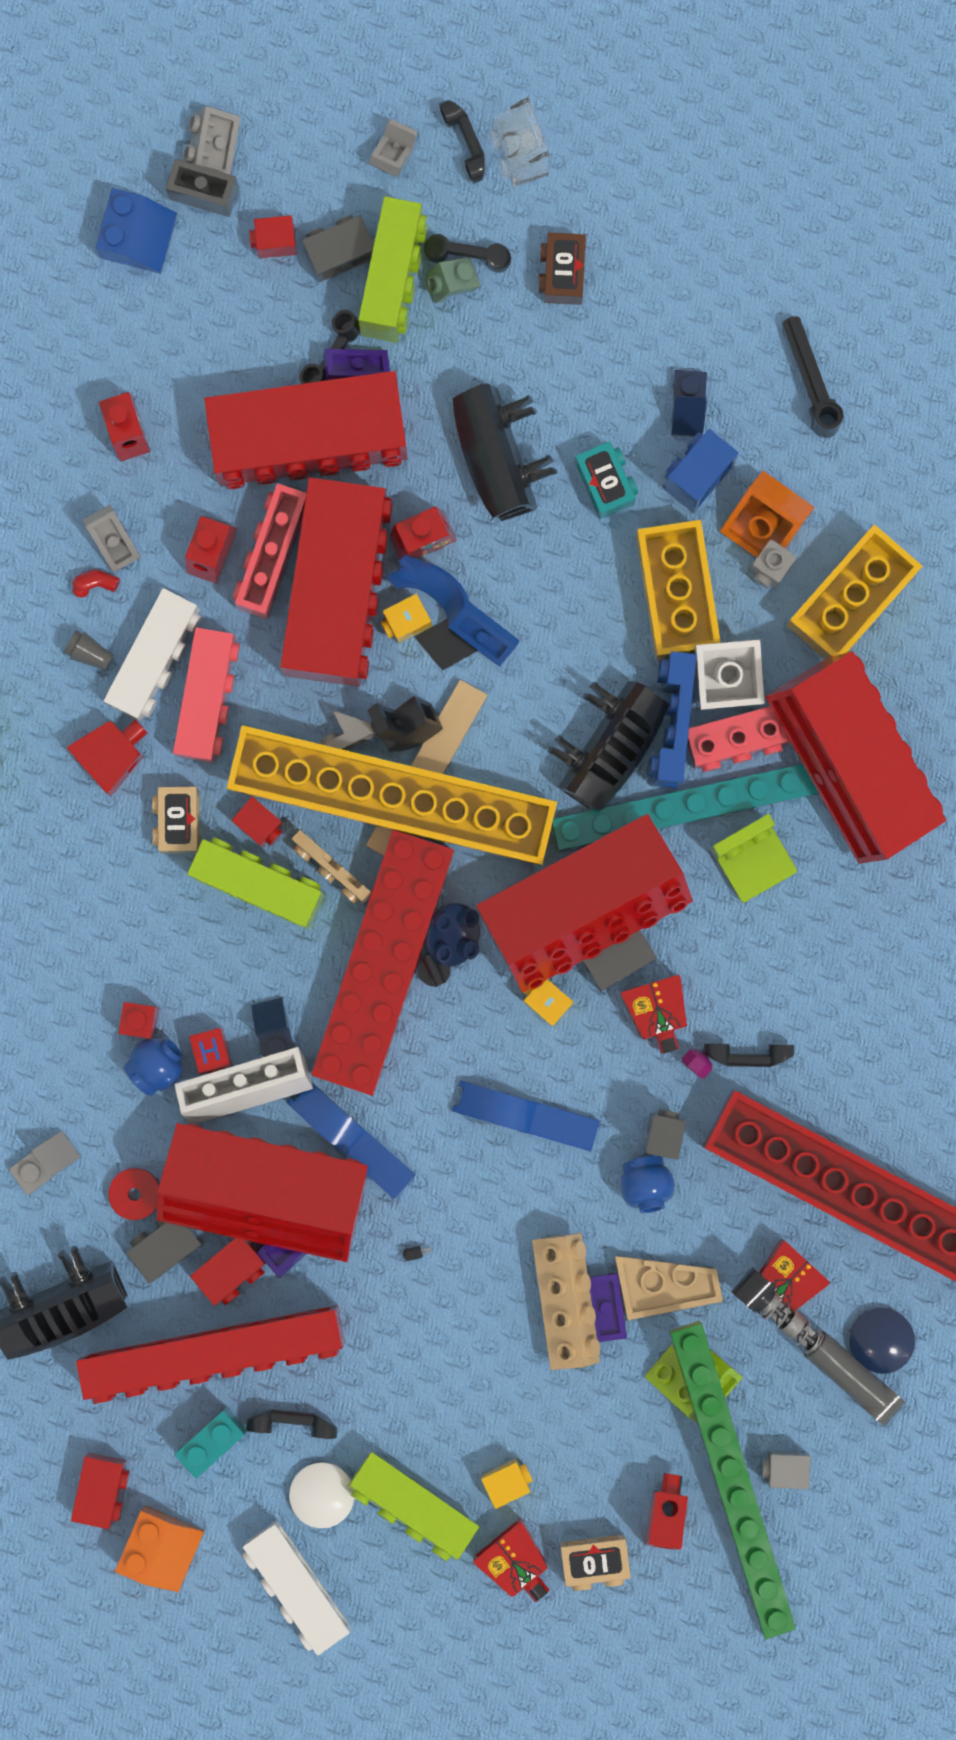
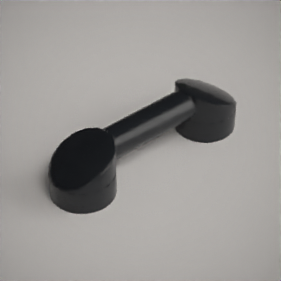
[439,100,485,184]
[424,234,511,273]
[299,310,360,384]
[704,1044,794,1067]
[246,1409,337,1439]

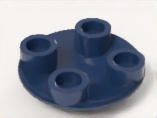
[426,903,480,967]
[849,1308,915,1374]

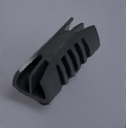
[452,384,557,521]
[548,681,669,811]
[0,1246,128,1360]

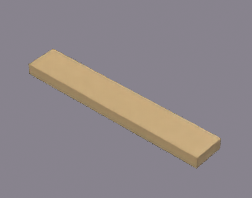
[366,680,488,856]

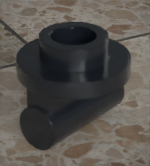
[418,954,450,987]

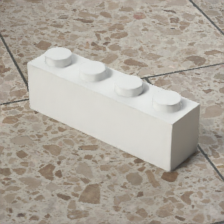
[104,588,201,722]
[174,1047,313,1124]
[242,1520,351,1656]

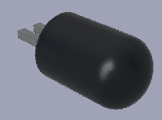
[402,1245,432,1261]

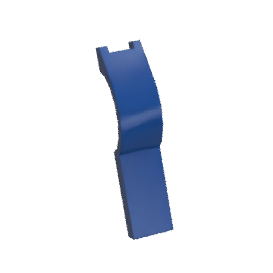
[386,555,520,667]
[287,1081,416,1199]
[452,1081,600,1152]

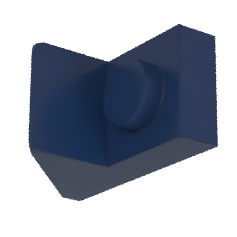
[671,370,707,437]
[251,998,295,1057]

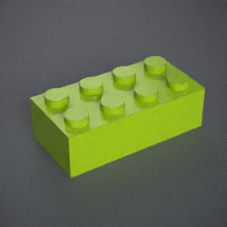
[358,196,428,343]
[187,837,325,930]

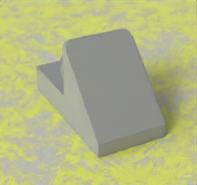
[82,505,140,572]
[319,711,376,751]
[8,1131,81,1196]

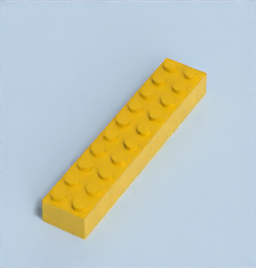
[226,725,557,865]

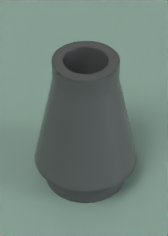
[64,630,114,671]

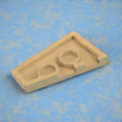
[292,830,371,905]
[615,1256,723,1320]

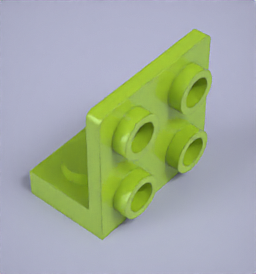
[710,814,797,903]
[645,1344,743,1423]

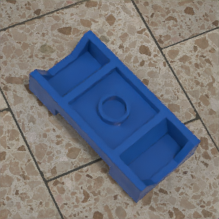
[647,651,697,789]

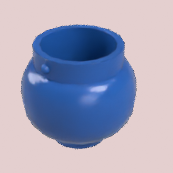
[124,1037,183,1096]
[620,1156,675,1213]

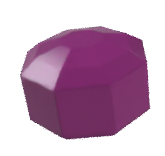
[682,1048,713,1079]

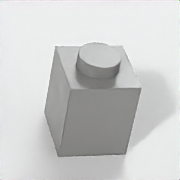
[762,1451,810,1489]

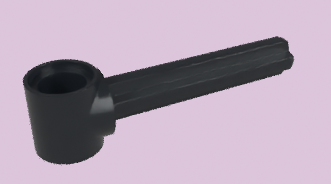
[782,316,843,438]

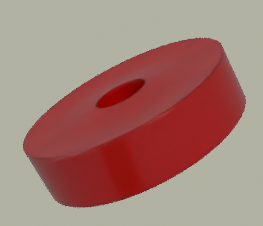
[108,1168,159,1220]

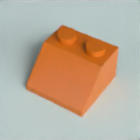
[720,471,815,558]
[115,1505,204,1592]

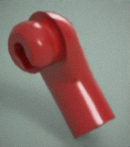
[72,569,120,598]

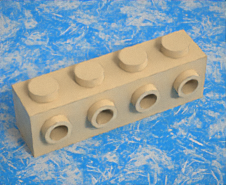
[532,1233,600,1370]

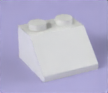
[694,639,765,710]

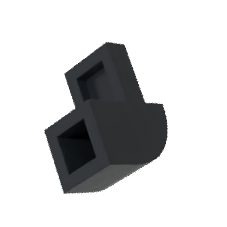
[367,696,443,751]

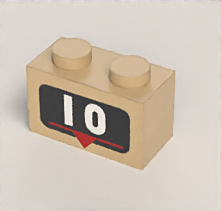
[152,787,200,854]
[560,1534,631,1591]

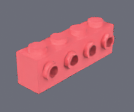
[233,483,306,619]
[173,627,240,763]
[687,706,791,773]

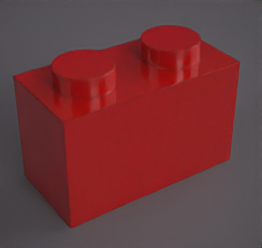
[190,1238,266,1306]
[71,1453,130,1529]

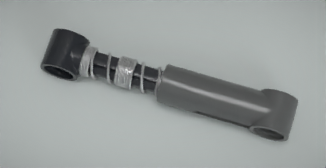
[731,1267,906,1427]

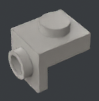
[369,119,417,177]
[750,540,796,589]

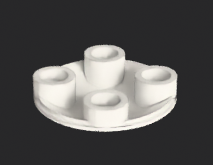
[289,1462,354,1528]

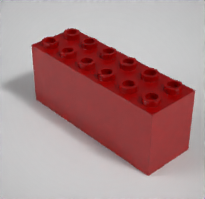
[204,371,408,489]
[280,477,393,687]
[765,651,947,864]
[476,813,693,993]
[157,1123,368,1263]

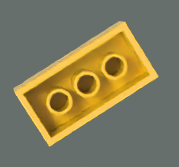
[636,520,721,661]
[786,524,923,659]

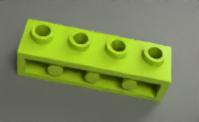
[347,1452,480,1562]

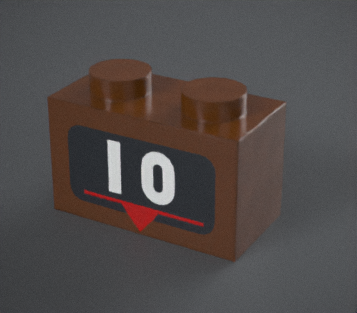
[538,232,586,305]

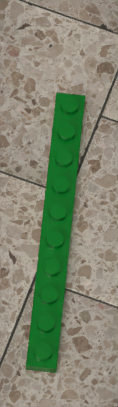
[669,1320,796,1640]

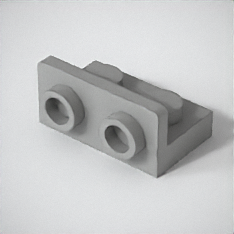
[183,106,241,175]

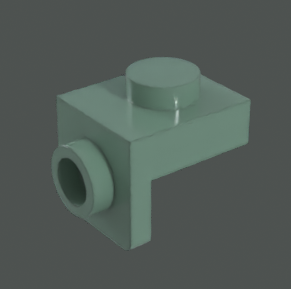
[425,257,481,303]

